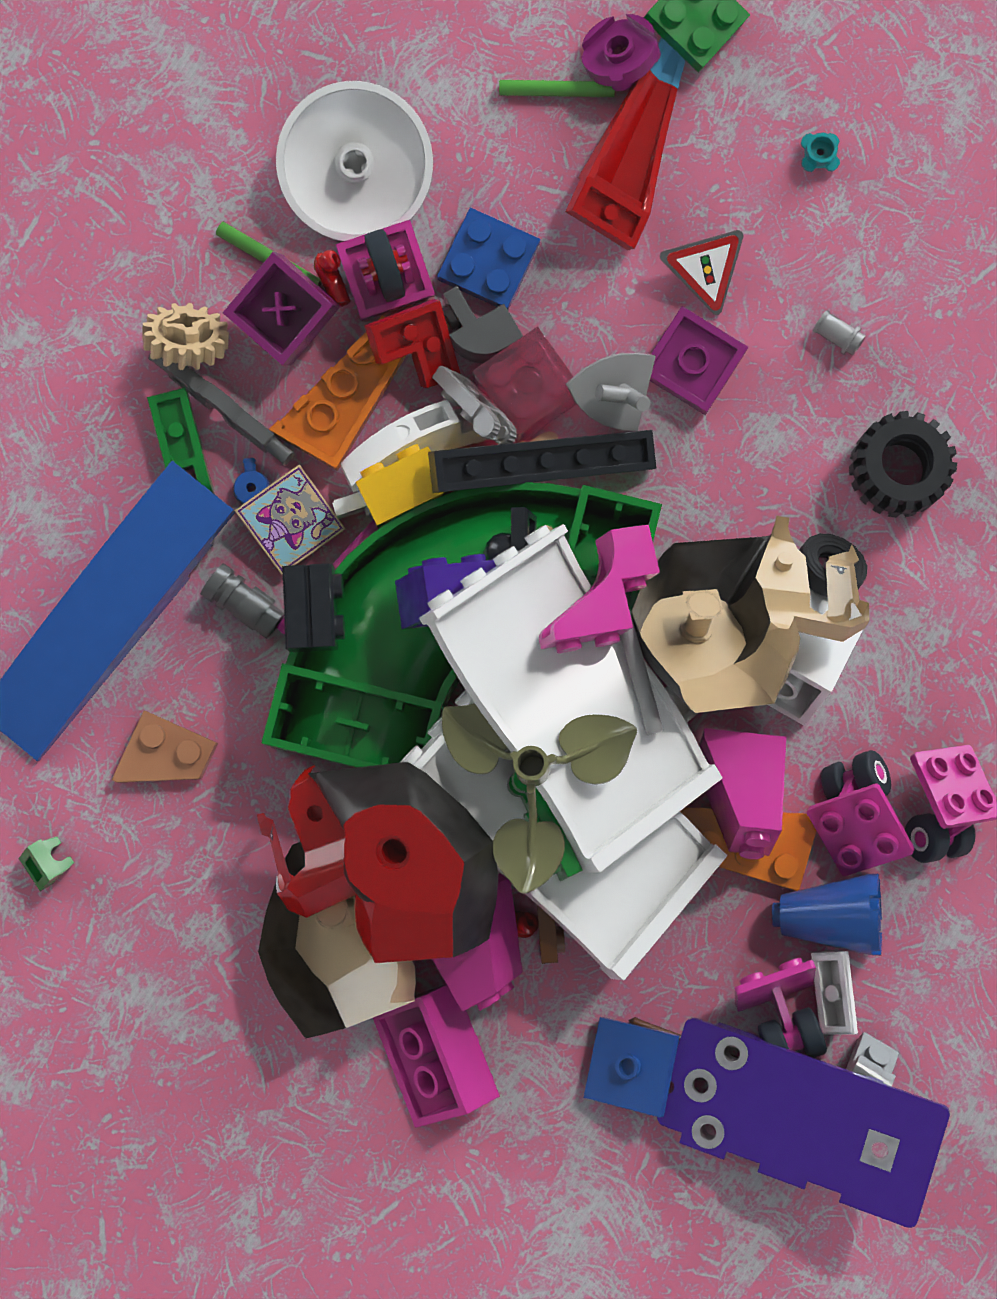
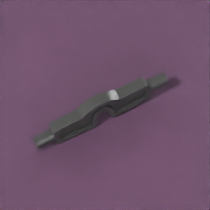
[148,353,295,466]

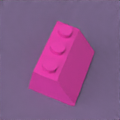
[373,984,500,1128]

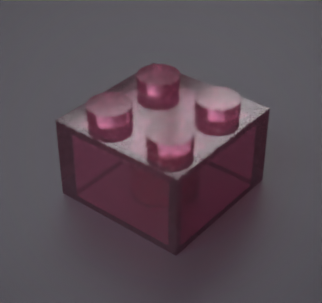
[473,326,576,443]

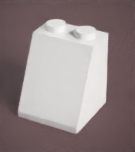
[767,588,862,726]

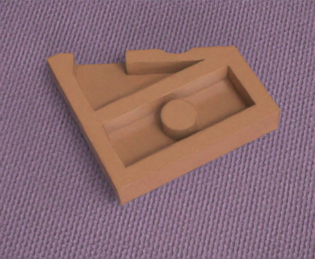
[112,710,218,783]

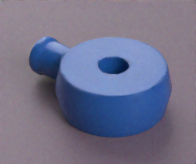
[233,458,270,505]

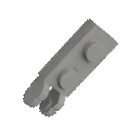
[432,366,518,445]

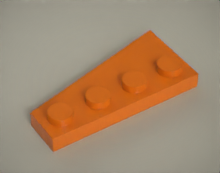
[269,315,406,471]
[680,807,816,891]

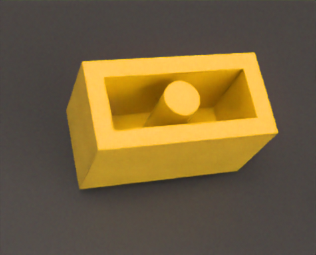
[356,444,450,528]

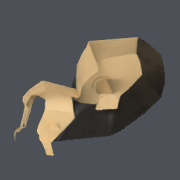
[631,516,870,713]
[258,842,416,1039]

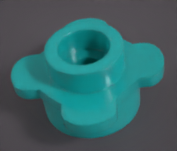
[801,133,840,172]

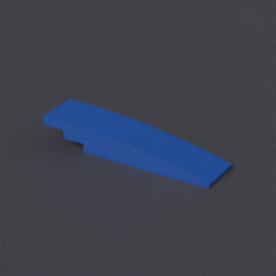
[0,461,236,761]

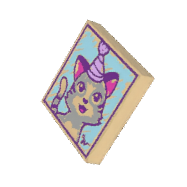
[235,464,346,575]

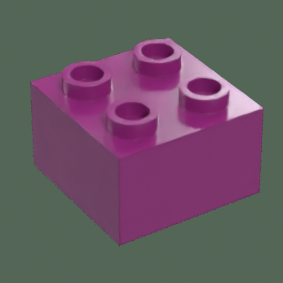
[223,252,341,366]

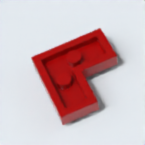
[364,299,461,389]

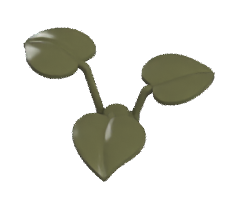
[442,703,637,894]

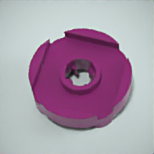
[581,14,661,91]

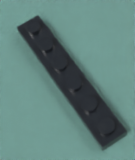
[428,430,657,493]

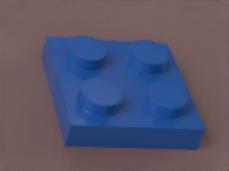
[437,207,540,311]

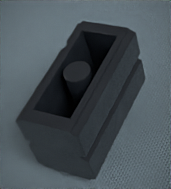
[282,563,345,652]

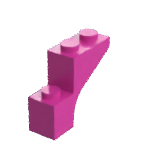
[539,524,660,653]

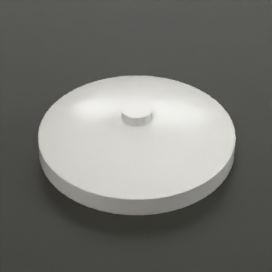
[276,81,433,241]

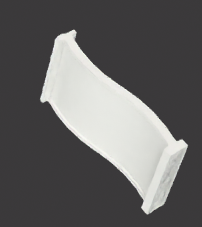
[419,524,723,874]
[401,690,728,981]

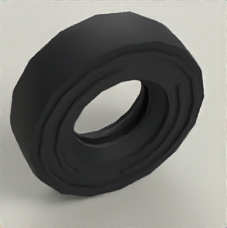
[799,533,867,598]

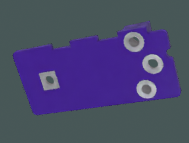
[657,1018,950,1228]

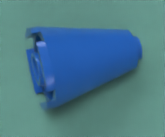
[772,874,882,956]

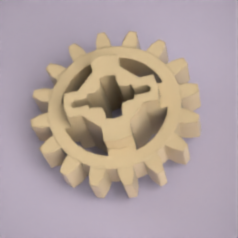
[142,303,229,370]

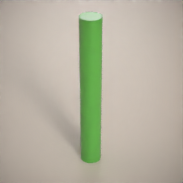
[499,80,615,97]
[216,221,322,287]

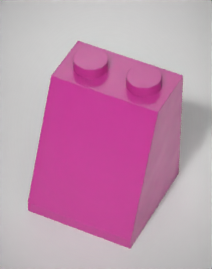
[699,728,787,859]
[432,872,523,1012]

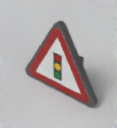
[659,230,744,315]

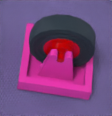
[336,220,435,321]

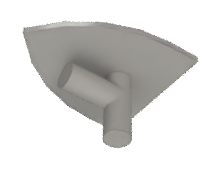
[566,353,656,431]

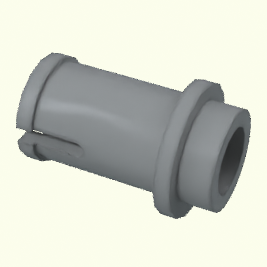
[813,310,866,356]

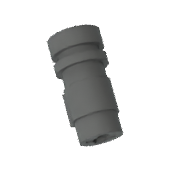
[200,563,284,639]

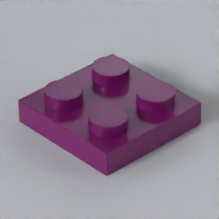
[650,306,748,416]

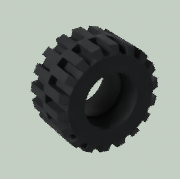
[849,411,957,518]

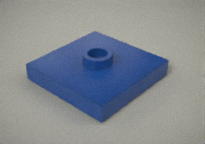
[583,1017,680,1117]

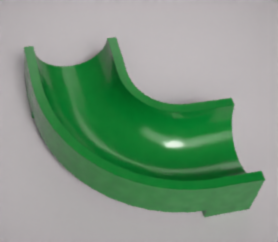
[261,482,662,768]

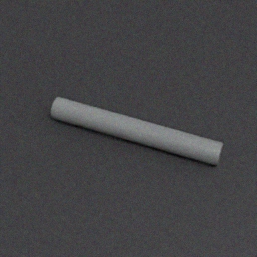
[620,609,664,735]

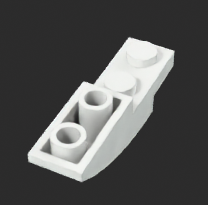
[341,400,486,492]

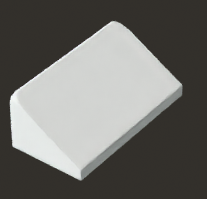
[811,950,858,1035]

